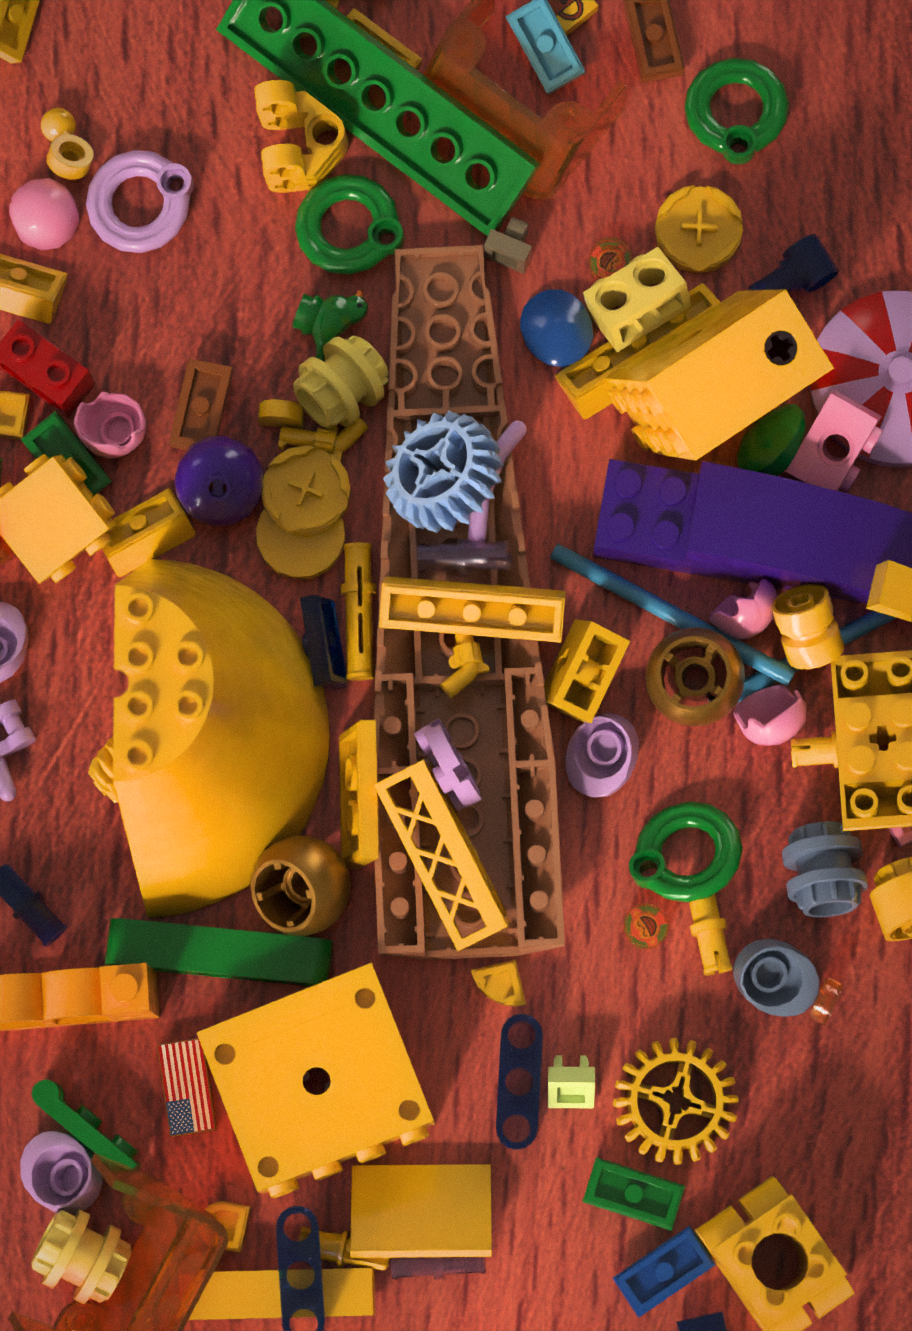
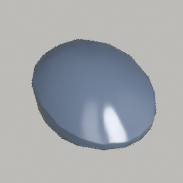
[733,938,820,1017]

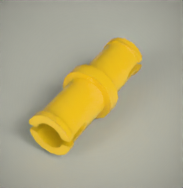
[689,894,733,976]

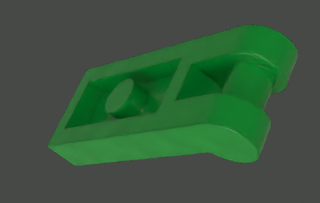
[32,1079,142,1180]

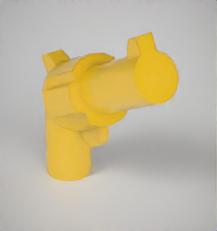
[278,418,368,462]
[440,634,490,698]

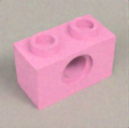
[786,390,883,493]

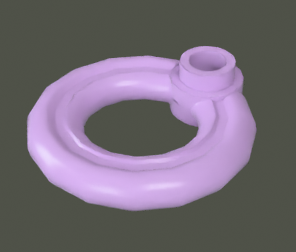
[86,150,194,253]

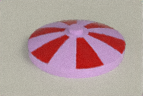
[808,291,912,468]

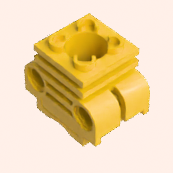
[694,1176,855,1331]

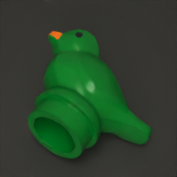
[292,290,368,362]

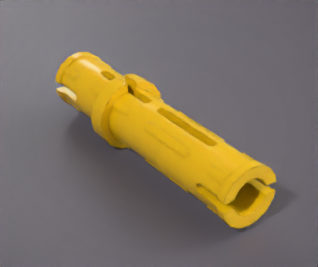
[341,542,377,680]

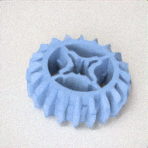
[383,410,504,533]

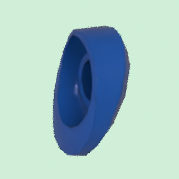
[520,290,593,368]

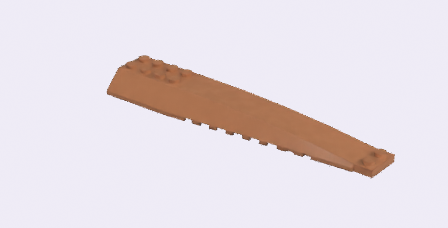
[373,245,565,960]

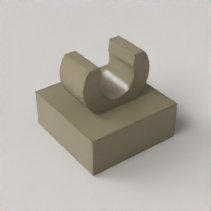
[484,217,532,274]

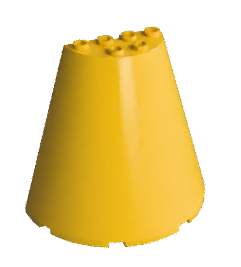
[113,559,330,918]

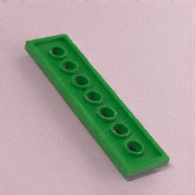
[216,0,541,236]

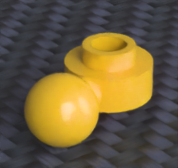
[41,108,94,180]

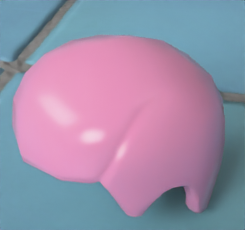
[9,178,79,250]
[73,392,147,459]
[708,578,777,640]
[733,684,807,746]

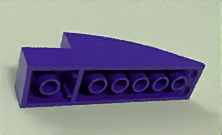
[593,459,912,604]

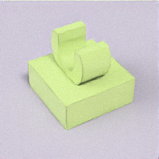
[548,1055,595,1108]

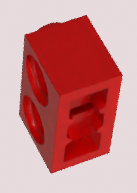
[0,319,95,418]

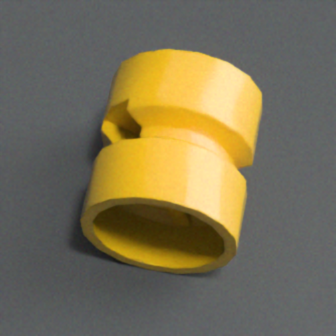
[771,584,845,669]

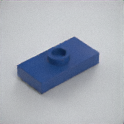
[612,1225,716,1318]

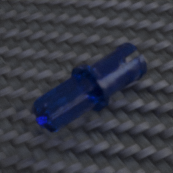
[0,864,68,947]

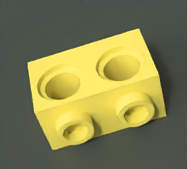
[583,247,692,352]

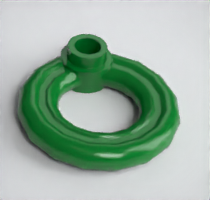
[684,58,789,165]
[295,174,405,275]
[629,801,743,902]

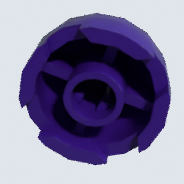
[174,435,264,527]

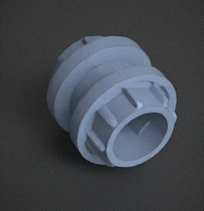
[782,821,868,918]

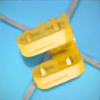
[254,80,349,193]

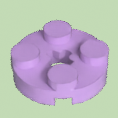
[414,718,482,811]

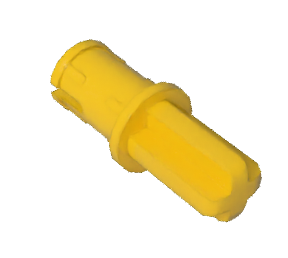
[297,1226,391,1270]

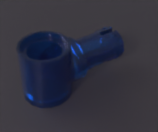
[748,234,840,293]

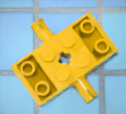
[790,650,912,831]

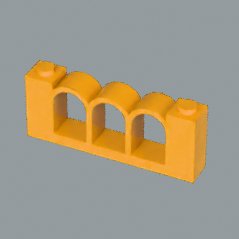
[0,963,160,1031]

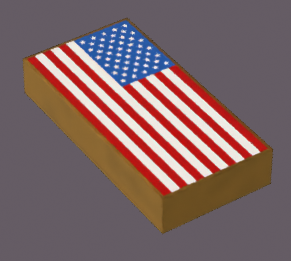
[157,1038,217,1137]

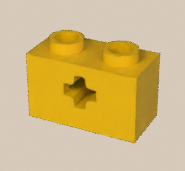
[544,619,630,723]

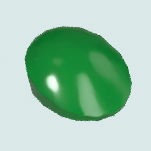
[737,404,806,476]

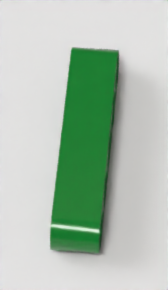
[104,918,333,987]

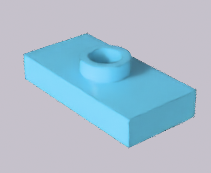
[505,0,587,94]

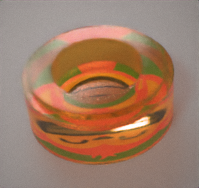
[588,237,633,280]
[623,903,669,950]
[808,977,844,1026]

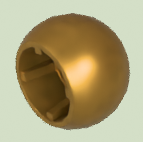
[645,627,745,726]
[250,835,351,936]

